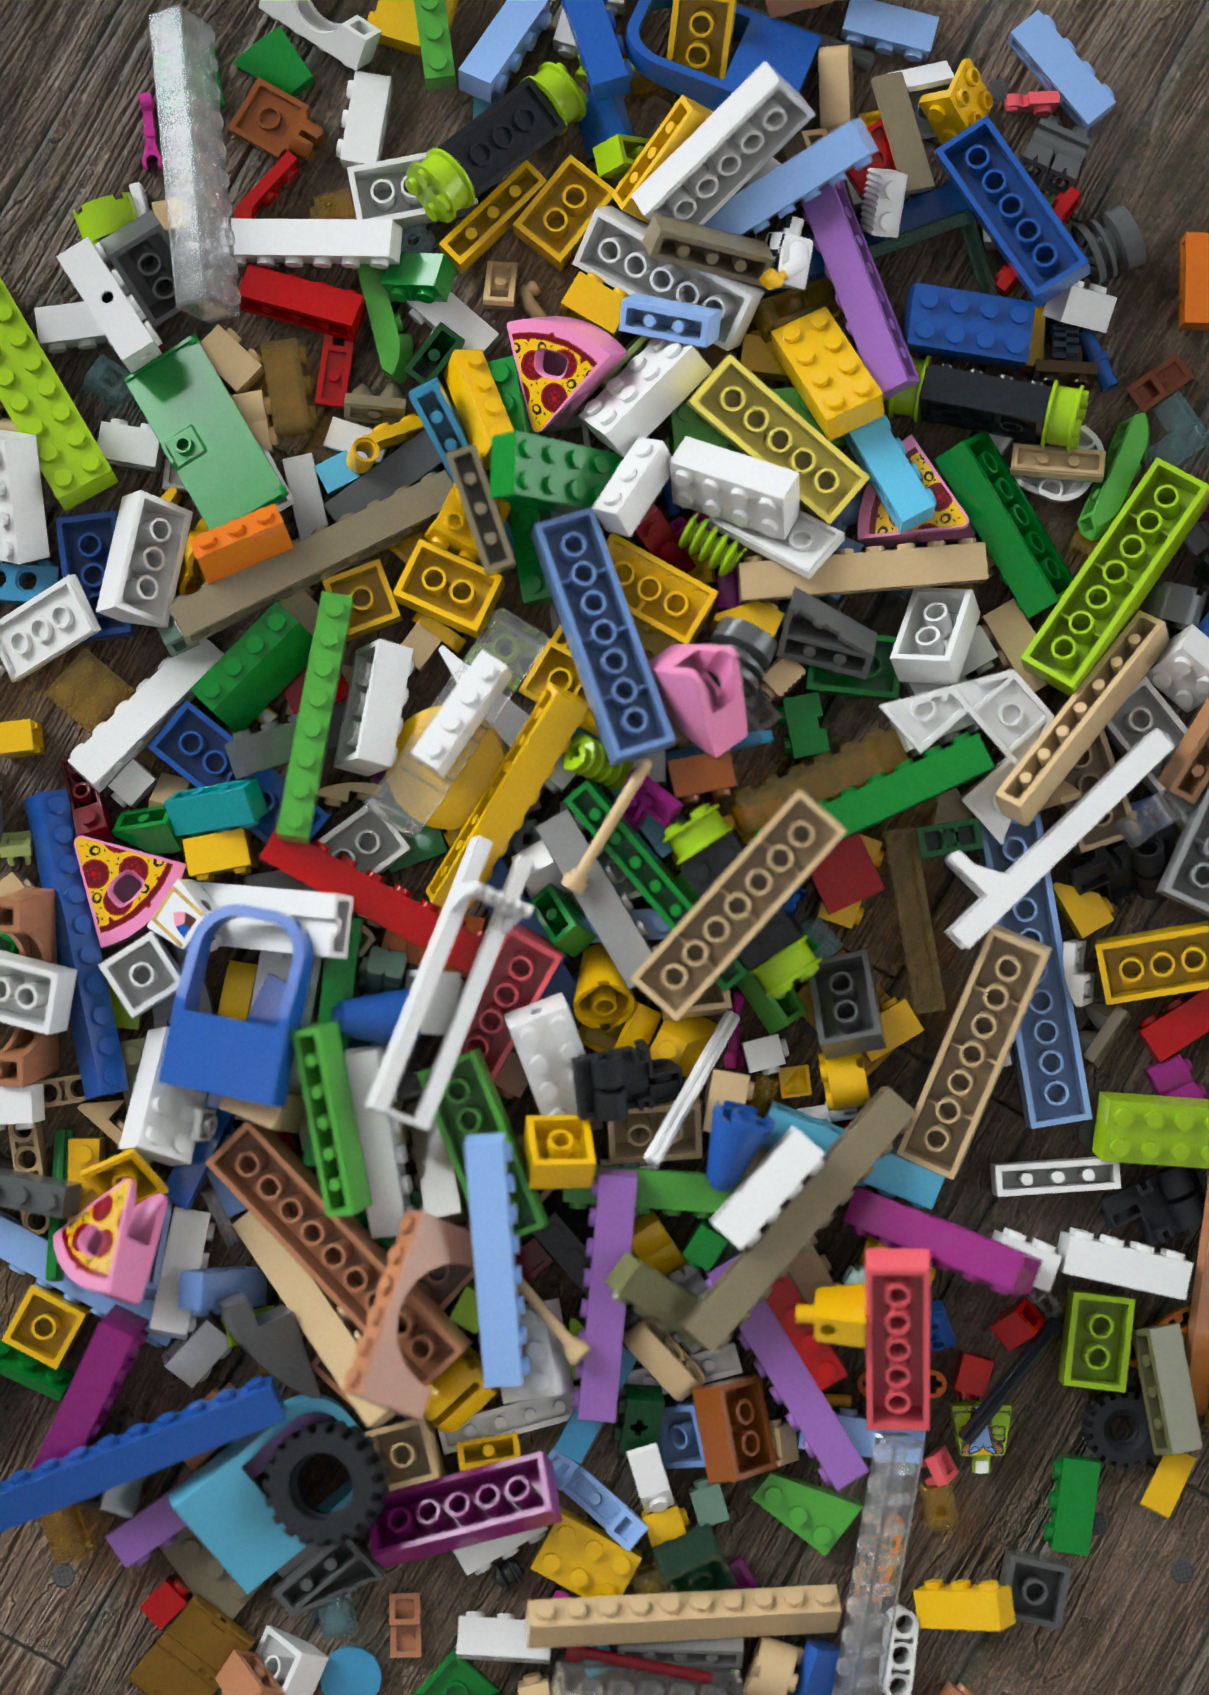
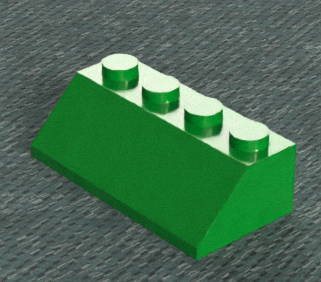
[190,601,313,733]

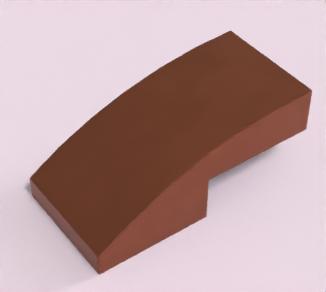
[1126,353,1194,412]

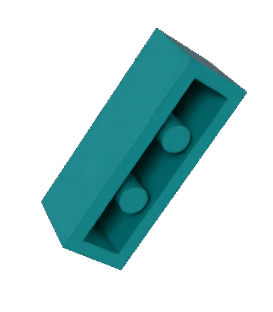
[164,777,268,838]

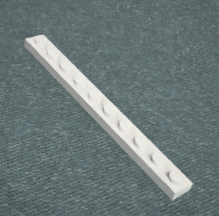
[438,1341,743,1455]

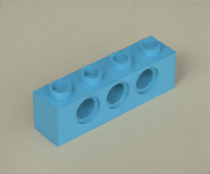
[0,560,62,605]

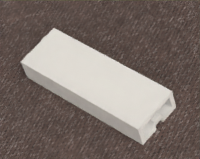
[197,881,354,959]

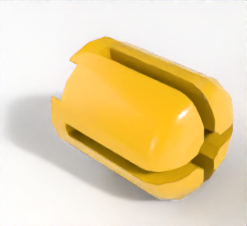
[423,1346,501,1434]

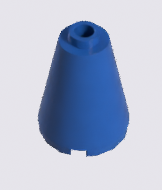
[331,988,421,1051]
[706,1100,775,1192]

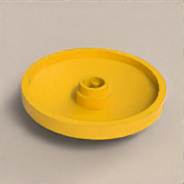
[386,706,507,830]

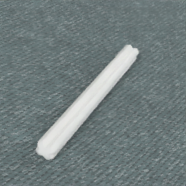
[644,1010,740,1166]

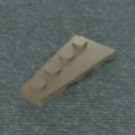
[159,1527,262,1622]

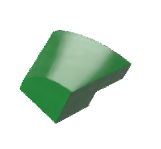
[234,26,315,97]

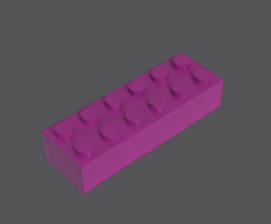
[843,1186,1043,1298]
[30,1304,149,1471]
[369,1451,562,1568]

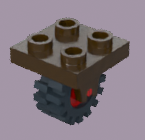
[1026,324,1098,395]

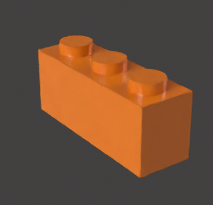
[1178,232,1209,330]
[188,503,294,585]

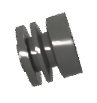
[1071,205,1147,285]
[707,617,778,697]

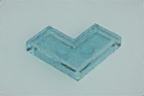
[1148,391,1209,467]

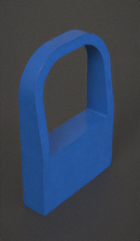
[624,0,822,111]
[158,904,314,1107]

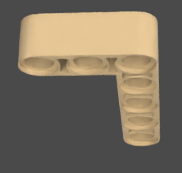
[7,1074,87,1235]

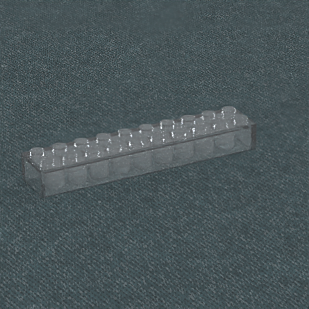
[148,5,241,323]

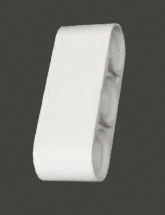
[876,1604,919,1695]

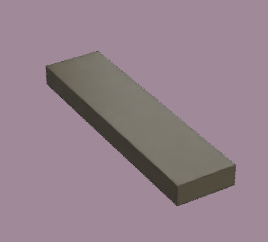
[871,71,935,195]

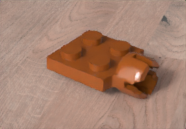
[227,77,325,161]

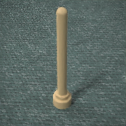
[561,758,652,895]
[518,1277,592,1366]

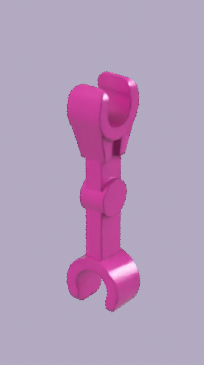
[139,92,164,171]
[724,991,745,1068]

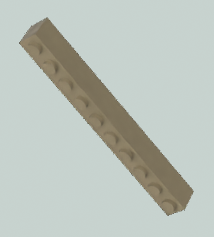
[168,470,453,647]
[680,1086,916,1353]

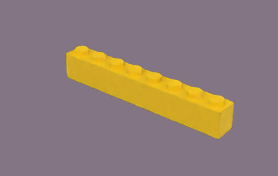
[425,682,589,913]

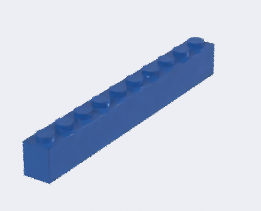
[24,789,129,1100]
[0,1375,287,1533]

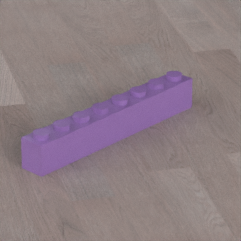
[801,181,921,398]
[572,1167,638,1423]
[704,1252,869,1491]
[105,1411,335,1568]

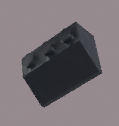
[532,1202,639,1297]

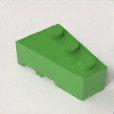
[749,1469,863,1556]

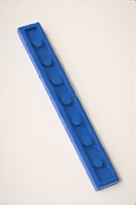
[164,973,287,1210]

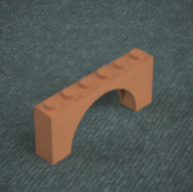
[0,887,59,1087]
[343,1210,474,1420]

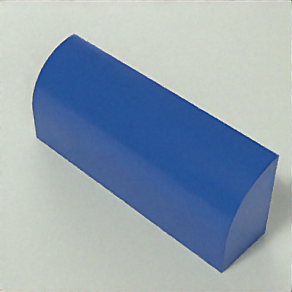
[790,1639,847,1695]

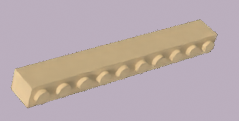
[525,1584,842,1649]

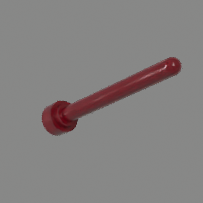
[564,1646,714,1684]

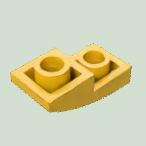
[218,960,258,1021]
[1139,1453,1196,1519]

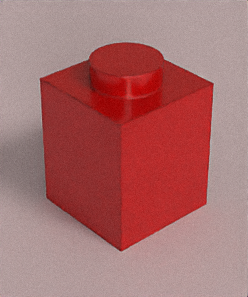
[989,1296,1046,1351]
[951,1349,994,1400]
[139,1575,191,1630]

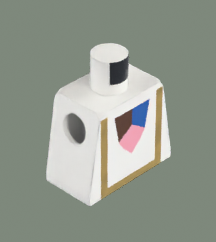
[147,879,223,952]

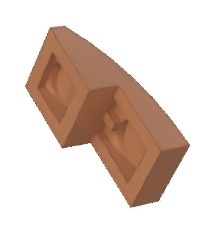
[389,1593,422,1658]

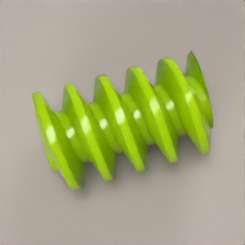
[678,512,748,577]
[562,734,632,790]

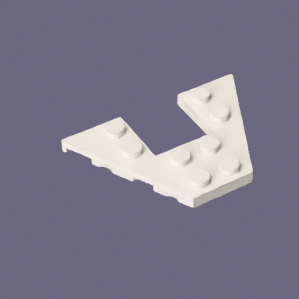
[878,669,1055,845]

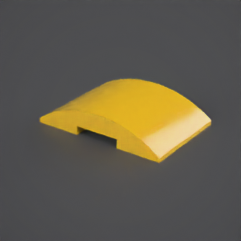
[518,533,719,739]

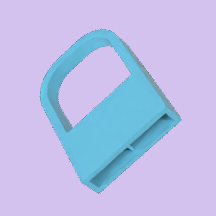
[168,1394,366,1595]

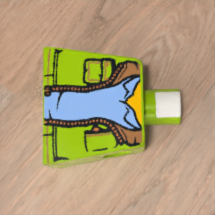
[949,1401,1012,1474]

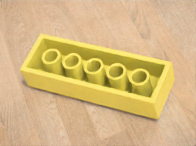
[686,354,870,525]

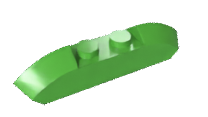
[357,264,413,385]
[1077,412,1150,542]

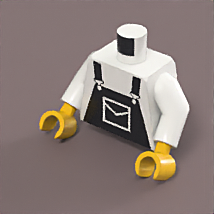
[759,216,813,290]

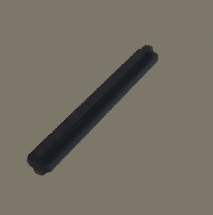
[958,1317,1063,1445]

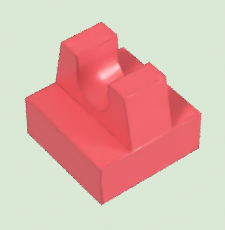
[916,1445,959,1488]

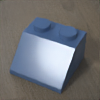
[658,1398,706,1469]

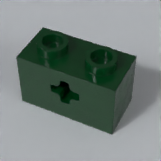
[914,817,984,860]
[612,1384,665,1454]

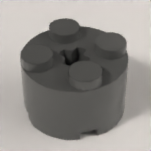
[1139,581,1208,631]

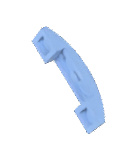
[547,1449,649,1552]

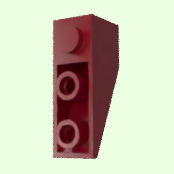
[60,758,117,845]

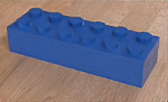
[935,115,1091,308]
[147,700,333,844]

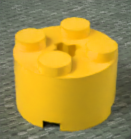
[818,1053,870,1111]

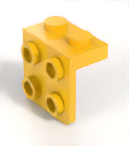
[918,58,993,145]
[424,482,511,565]

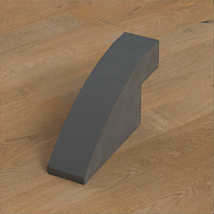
[216,1292,321,1398]

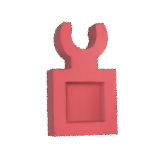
[1004,91,1060,117]

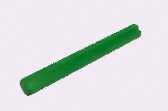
[45,1129,73,1282]

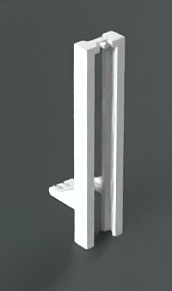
[944,729,1175,950]
[364,836,534,1131]

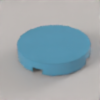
[320,1644,382,1695]

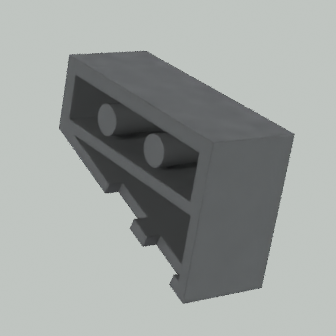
[776,586,878,679]
[72,1415,150,1519]
[272,1536,385,1617]

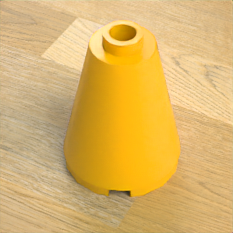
[573,944,635,1029]

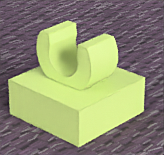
[0,831,34,867]

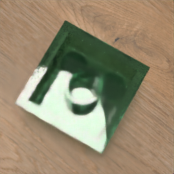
[652,1523,738,1593]

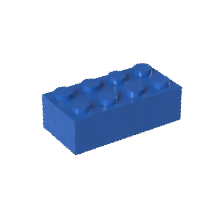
[902,282,1035,370]
[55,510,137,644]

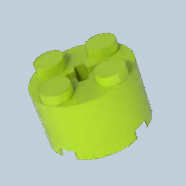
[72,192,138,250]

